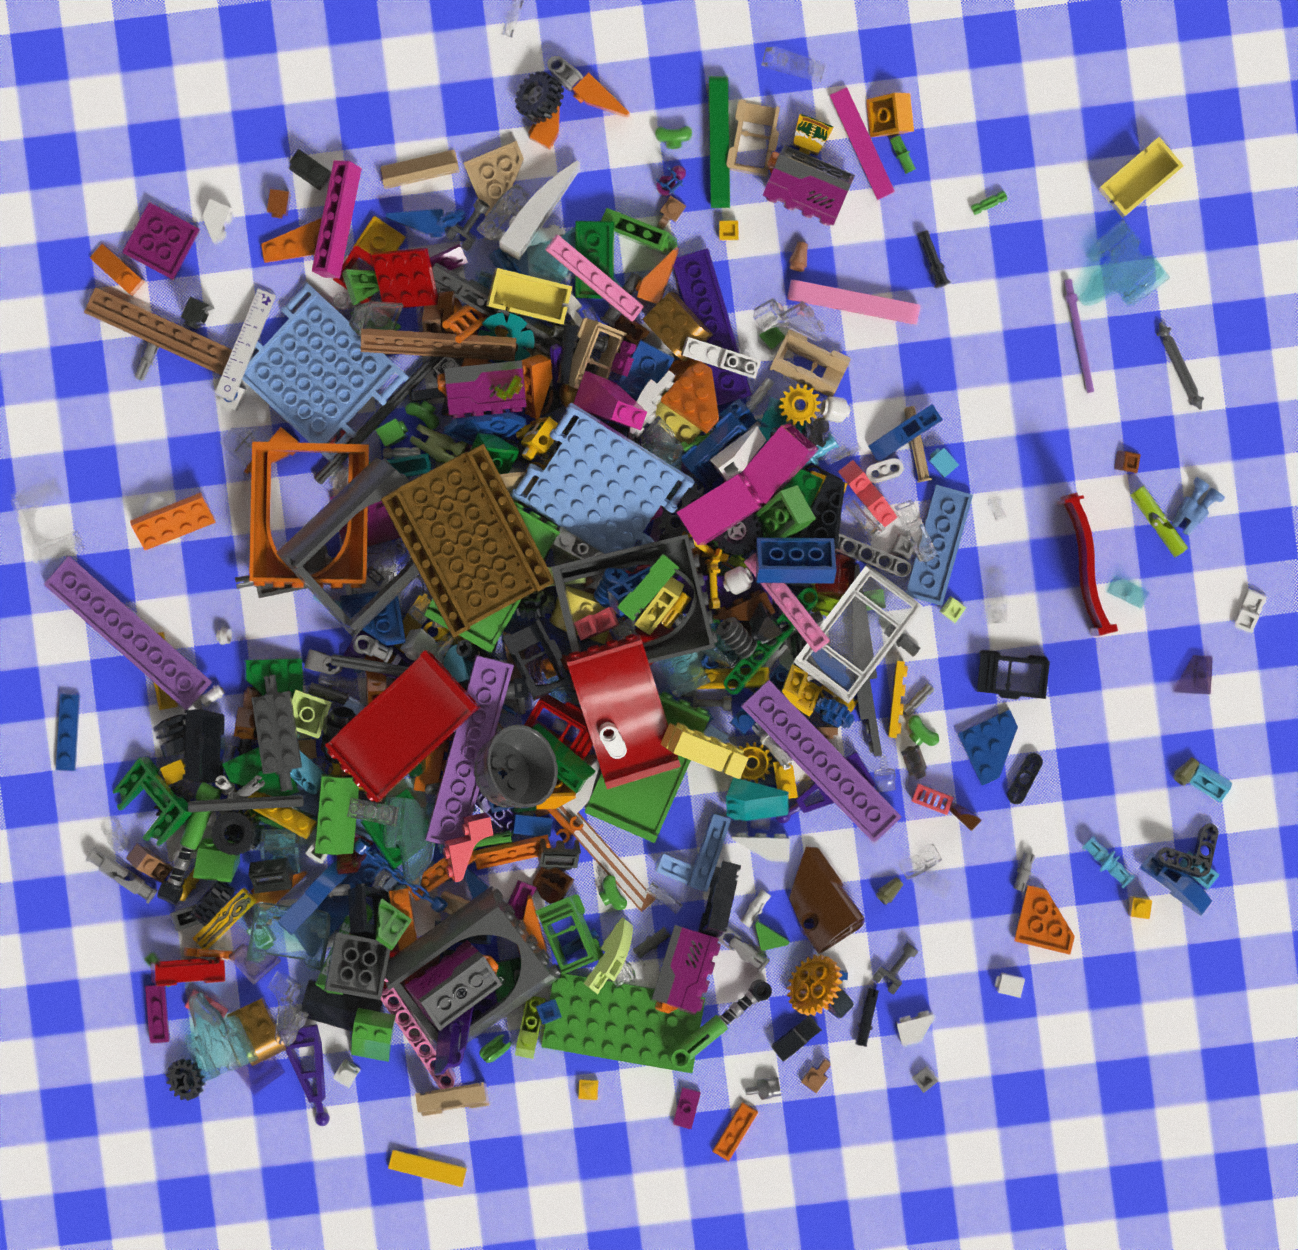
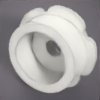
[216,626,232,645]

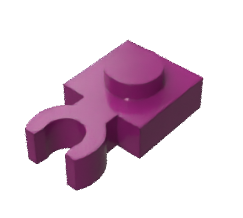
[610,341,636,377]

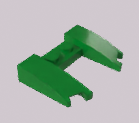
[113,757,193,846]

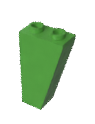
[601,208,677,256]

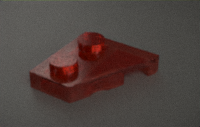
[337,837,374,874]

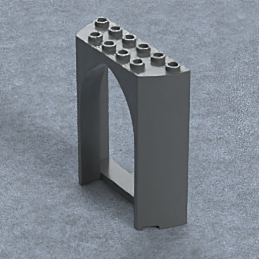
[276,458,419,637]
[551,534,718,663]
[385,886,561,1050]

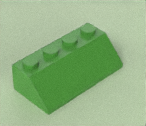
[315,774,359,855]

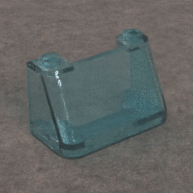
[246,902,331,971]

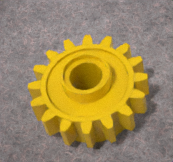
[779,384,821,426]
[739,742,773,783]

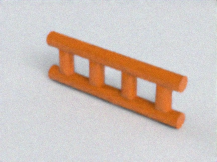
[442,304,488,343]

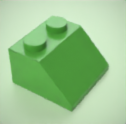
[193,838,240,883]

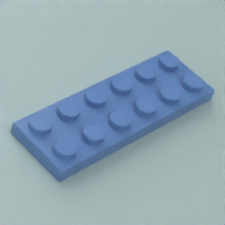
[906,485,973,606]

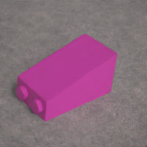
[573,371,647,430]
[740,424,819,504]
[677,474,762,545]

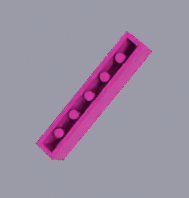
[311,160,362,279]

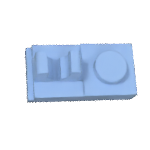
[655,853,694,885]

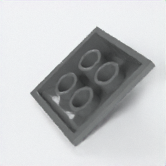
[324,932,390,1000]

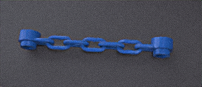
[354,838,448,913]

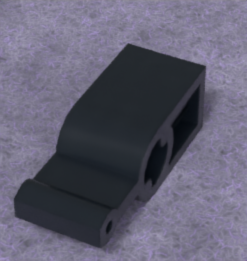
[771,1015,822,1062]

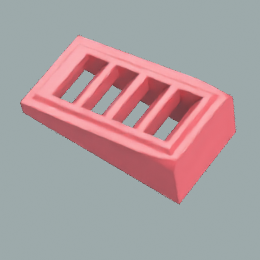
[911,784,954,815]

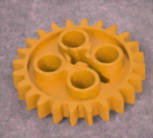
[787,954,843,1016]

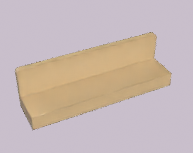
[381,150,460,189]

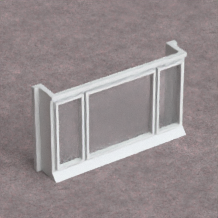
[793,564,923,704]

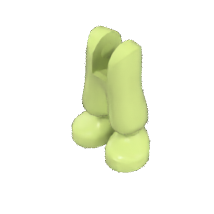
[410,424,469,463]

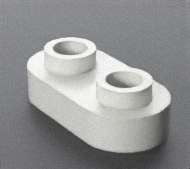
[866,458,904,483]

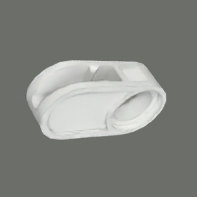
[599,722,627,759]

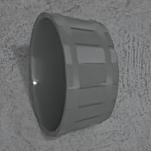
[474,725,558,808]

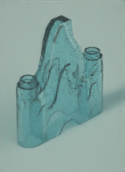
[1078,219,1170,307]
[383,797,445,885]
[184,992,259,1082]

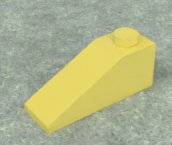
[634,577,684,635]

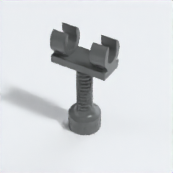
[446,199,490,251]
[682,689,732,711]
[872,943,919,995]

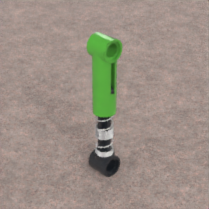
[157,782,222,905]
[668,979,772,1068]

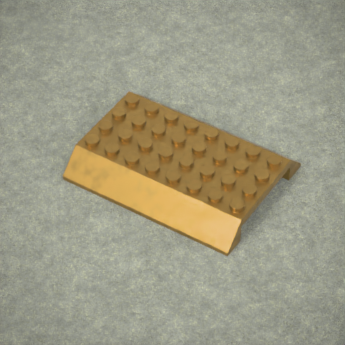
[381,444,555,637]

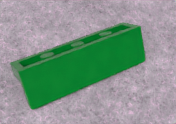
[532,724,596,793]

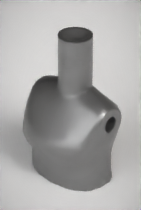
[745,1077,781,1100]

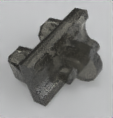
[802,418,829,448]
[901,745,927,780]

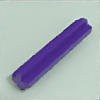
[550,344,563,393]

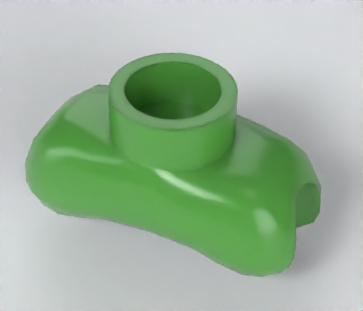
[655,126,692,149]
[405,400,439,429]
[908,715,939,746]
[599,875,627,910]
[479,1034,511,1063]

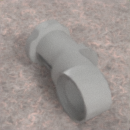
[353,635,393,663]

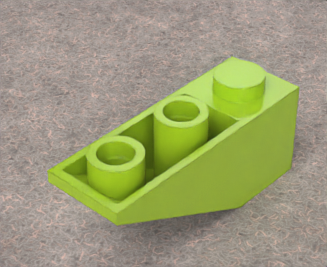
[515,996,546,1059]

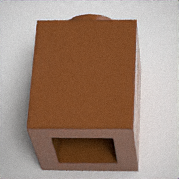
[267,189,291,219]

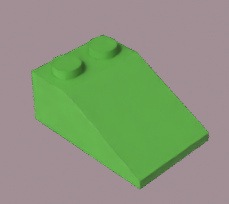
[756,485,816,538]
[351,1008,396,1062]

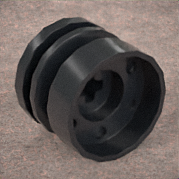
[152,714,187,758]

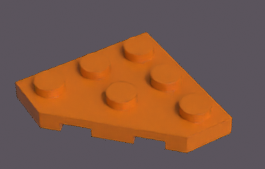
[661,360,719,434]
[1014,885,1075,955]

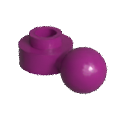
[656,165,686,196]

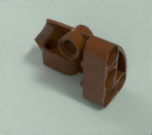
[789,847,865,954]

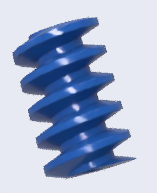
[594,568,629,608]

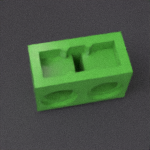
[376,418,409,448]

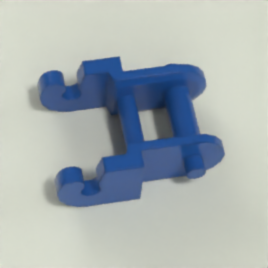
[655,166,684,195]

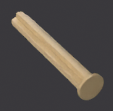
[904,406,932,483]

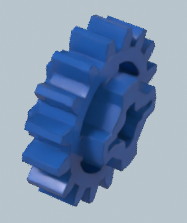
[814,698,855,729]

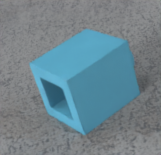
[929,448,959,478]

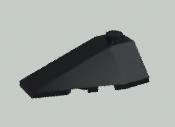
[796,474,845,550]

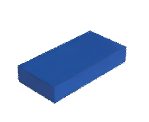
[512,814,553,837]

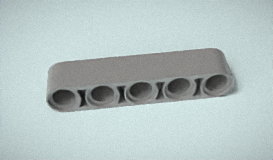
[835,533,911,577]

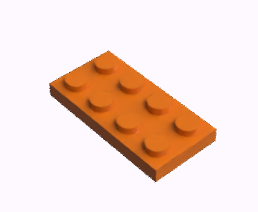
[130,492,216,551]

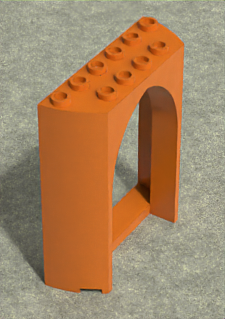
[249,442,369,589]

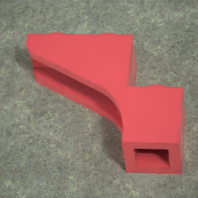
[838,460,897,529]
[443,812,493,882]

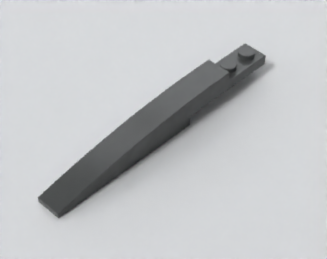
[432,263,601,374]
[852,564,882,757]

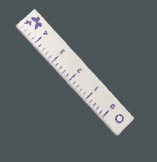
[215,289,276,401]

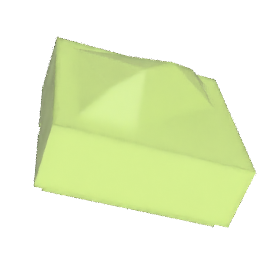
[939,596,967,623]

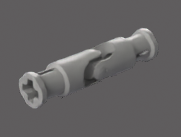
[85,847,158,904]
[712,926,770,973]

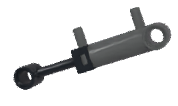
[459,676,577,715]

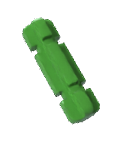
[971,191,1008,215]

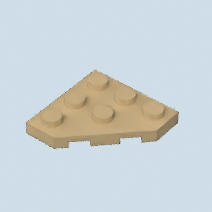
[464,141,524,217]

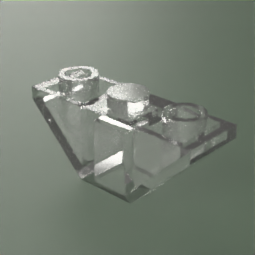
[985,566,1008,624]
[347,798,399,827]

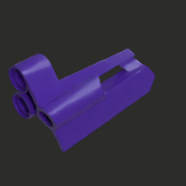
[434,990,496,1076]

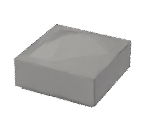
[891,534,917,559]
[912,1066,939,1093]

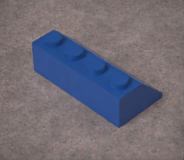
[756,538,836,583]

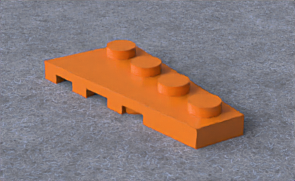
[261,218,322,263]

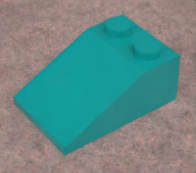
[726,777,789,821]

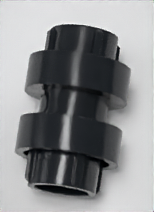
[321,706,355,764]

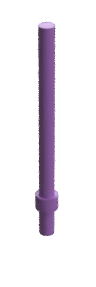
[1064,279,1095,393]

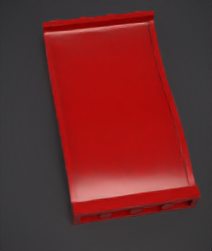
[1057,492,1118,636]
[566,634,681,789]
[325,650,480,802]

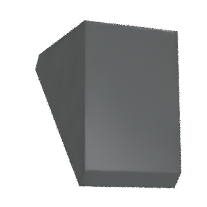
[170,904,200,932]

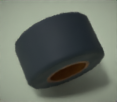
[828,986,854,1018]

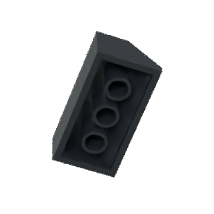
[300,979,383,1032]

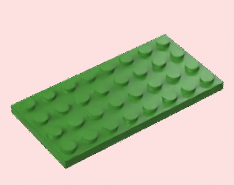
[542,973,705,1074]

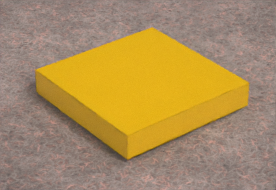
[353,216,406,255]

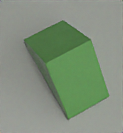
[755,920,790,951]

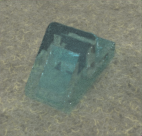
[1106,575,1149,609]

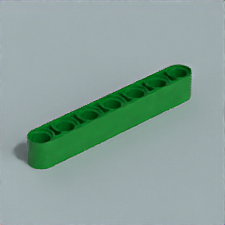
[709,75,730,208]
[724,588,818,695]

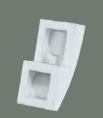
[1234,589,1267,634]

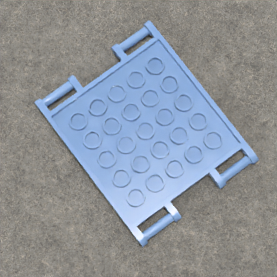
[242,281,409,462]
[510,403,695,572]

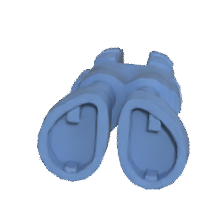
[1172,477,1226,535]

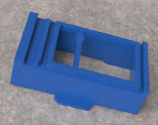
[680,412,749,489]

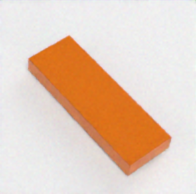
[712,1102,758,1162]

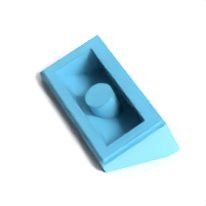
[1190,763,1232,803]

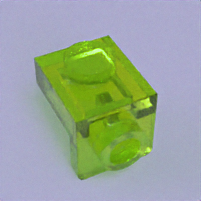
[494,375,523,401]

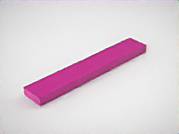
[830,87,895,200]

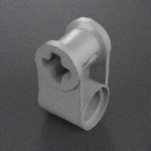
[547,56,584,92]
[304,649,343,674]

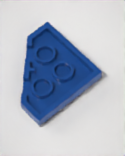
[444,412,526,445]
[340,591,405,645]
[957,709,1018,786]

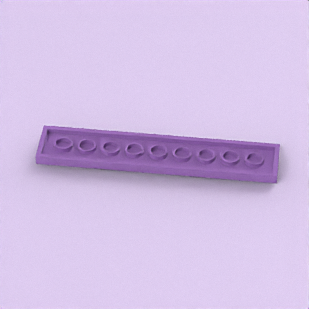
[44,556,212,710]
[425,655,514,845]
[741,679,902,843]

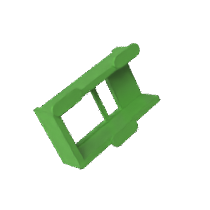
[617,553,679,621]
[535,894,604,975]

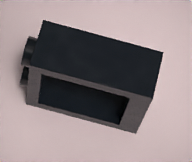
[348,883,389,939]

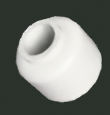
[820,396,850,423]
[142,493,170,515]
[723,566,753,595]

